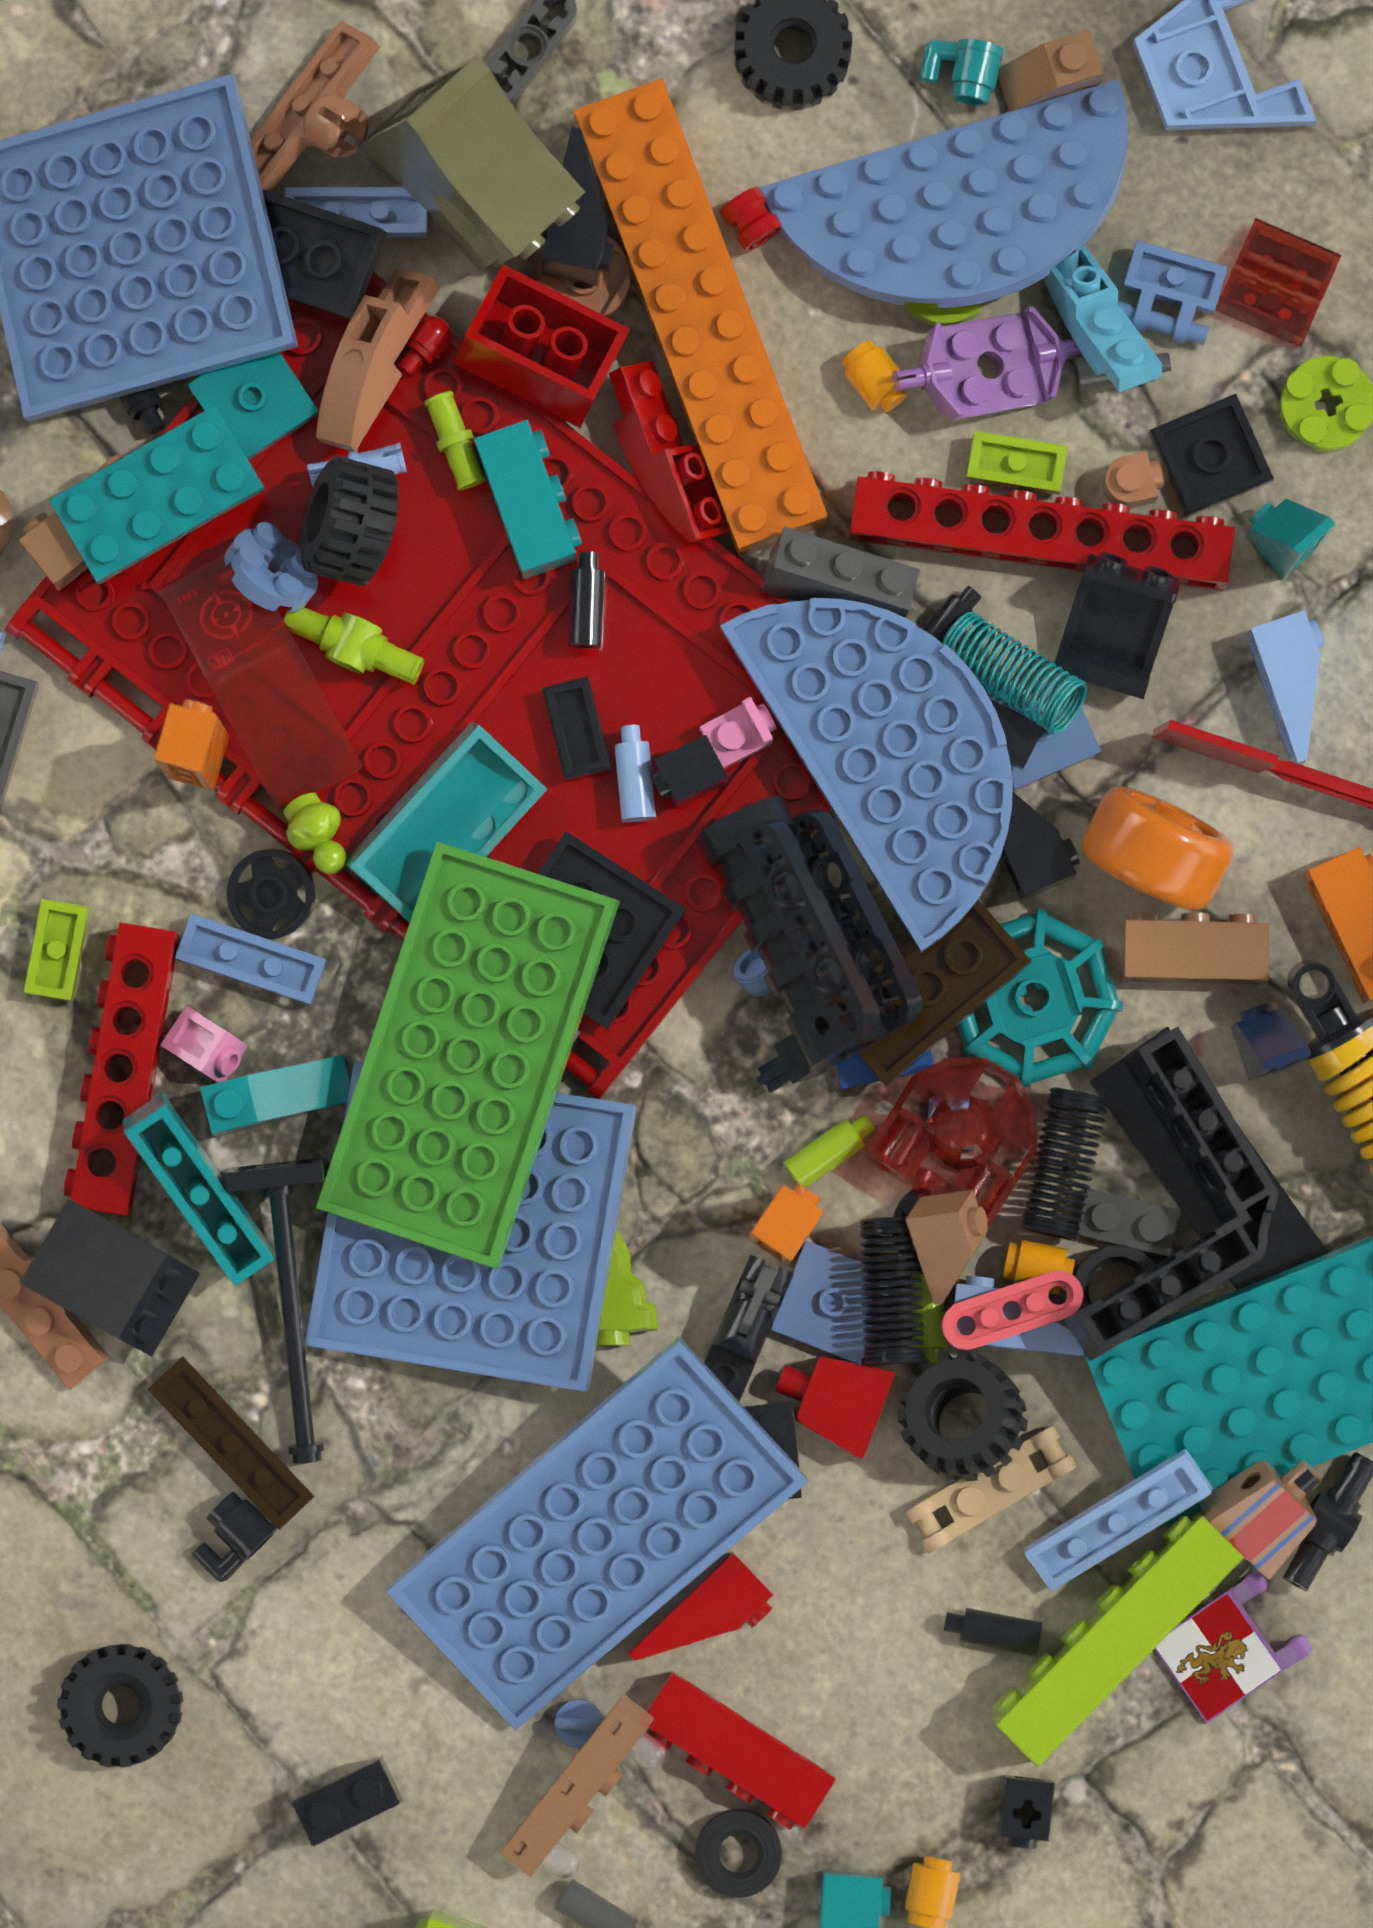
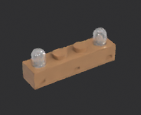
[500,1694,666,1879]

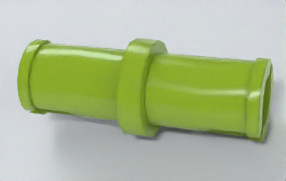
[424,391,486,491]

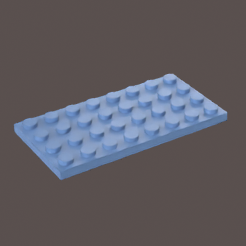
[386,1337,808,1731]

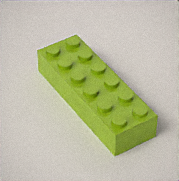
[990,1515,1244,1767]

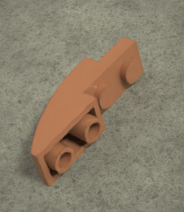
[316,268,440,452]

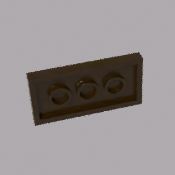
[859,899,1032,1087]

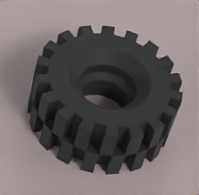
[734,0,852,111]
[57,1644,183,1768]

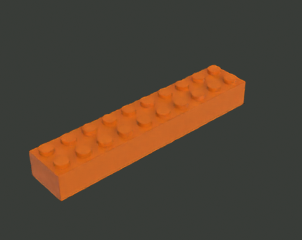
[574,78,828,558]

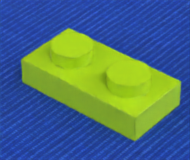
[966,430,1068,495]
[24,899,90,1002]

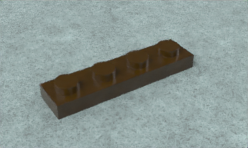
[147,1356,315,1530]

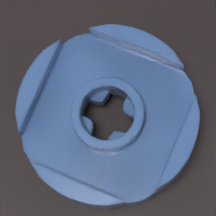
[224,522,318,613]

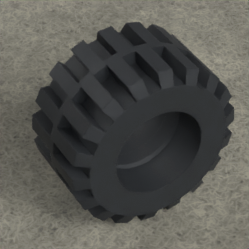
[300,456,399,586]
[897,1351,1028,1481]

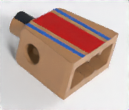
[1199,1459,1322,1580]

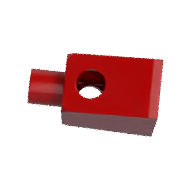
[774,1357,895,1459]

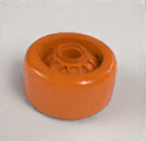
[1082,786,1234,911]

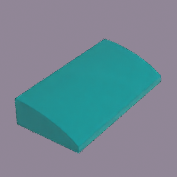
[345,722,547,923]

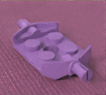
[892,306,1083,421]

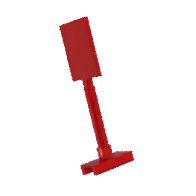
[1151,720,1373,810]

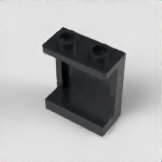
[1054,552,1180,699]

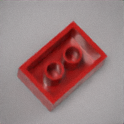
[453,264,630,428]

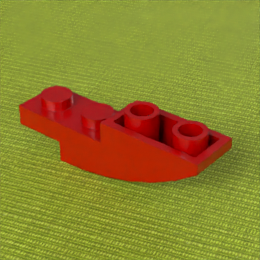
[608,360,729,543]

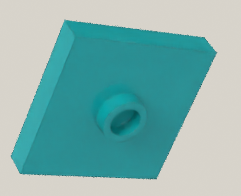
[187,352,319,461]

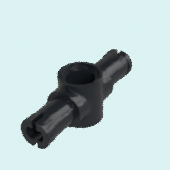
[1282,1452,1373,1592]

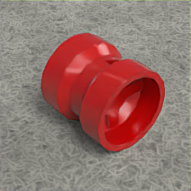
[719,186,782,252]

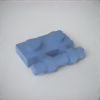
[1118,240,1227,345]

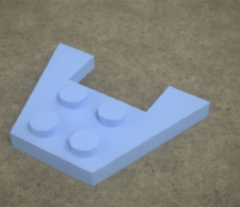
[1133,0,1316,130]

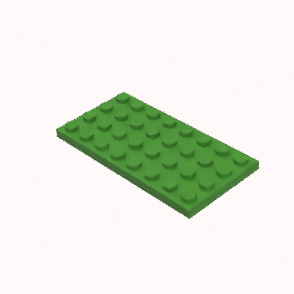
[316,842,620,1269]

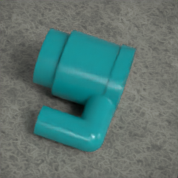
[919,39,1004,106]

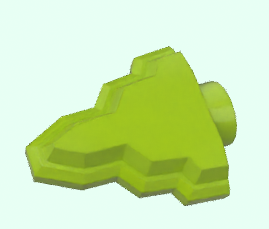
[597,1230,658,1346]

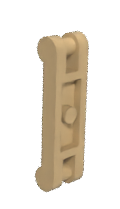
[904,1424,1078,1553]

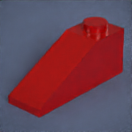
[628,1552,773,1661]

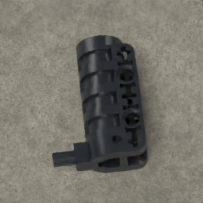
[696,796,923,1093]

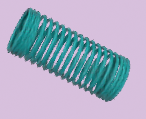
[942,611,1087,735]

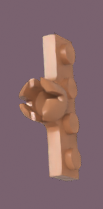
[251,20,380,192]
[0,1223,110,1390]

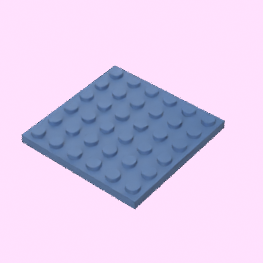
[0,74,298,422]
[305,1061,637,1392]

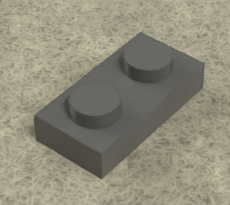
[1078,1189,1181,1258]

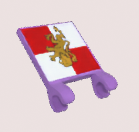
[1155,1571,1312,1724]

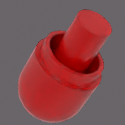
[396,316,451,377]

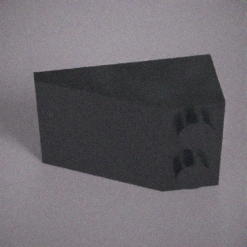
[19,1198,200,1357]

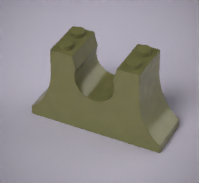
[358,55,585,270]

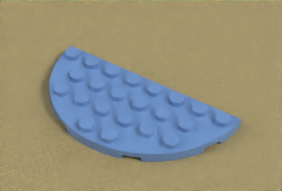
[760,79,1128,308]
[720,598,1013,953]

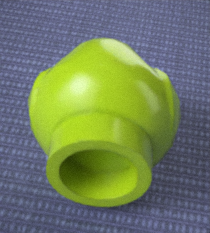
[283,793,346,874]

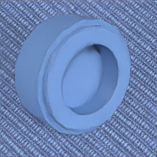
[733,949,771,997]
[554,1699,602,1748]

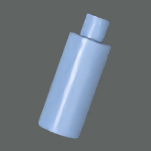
[614,725,656,822]

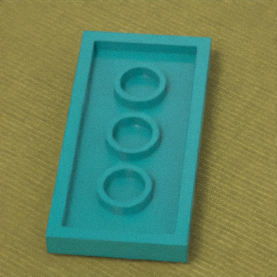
[49,405,265,585]

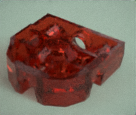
[865,1057,1037,1231]

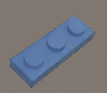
[175,913,327,1006]

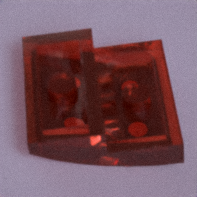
[1215,218,1342,348]

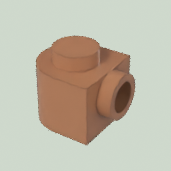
[1103,450,1164,508]

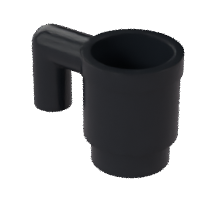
[192,1491,278,1582]

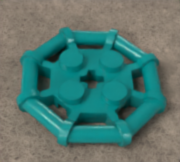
[958,909,1124,1088]

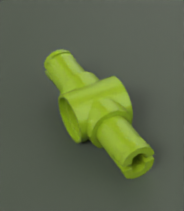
[282,606,425,684]

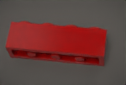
[644,1671,836,1830]

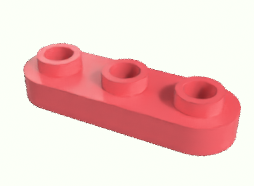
[942,1271,1083,1350]

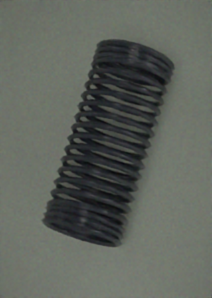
[1019,1087,1109,1241]
[859,1217,926,1365]

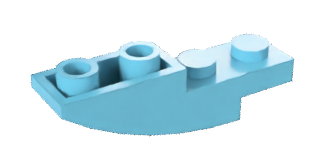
[1043,245,1162,392]

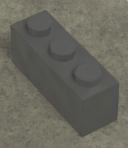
[761,526,920,618]

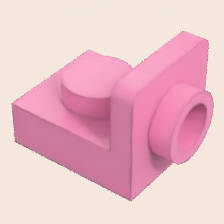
[699,697,777,770]
[160,1005,247,1083]

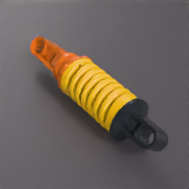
[1287,960,1373,1175]

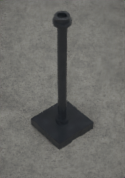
[224,1157,328,1464]

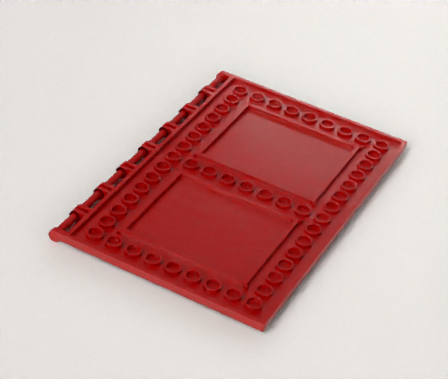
[5,272,832,1100]

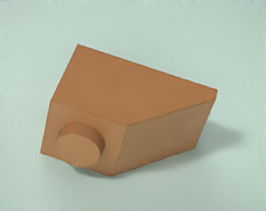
[997,29,1103,112]
[906,1190,988,1304]

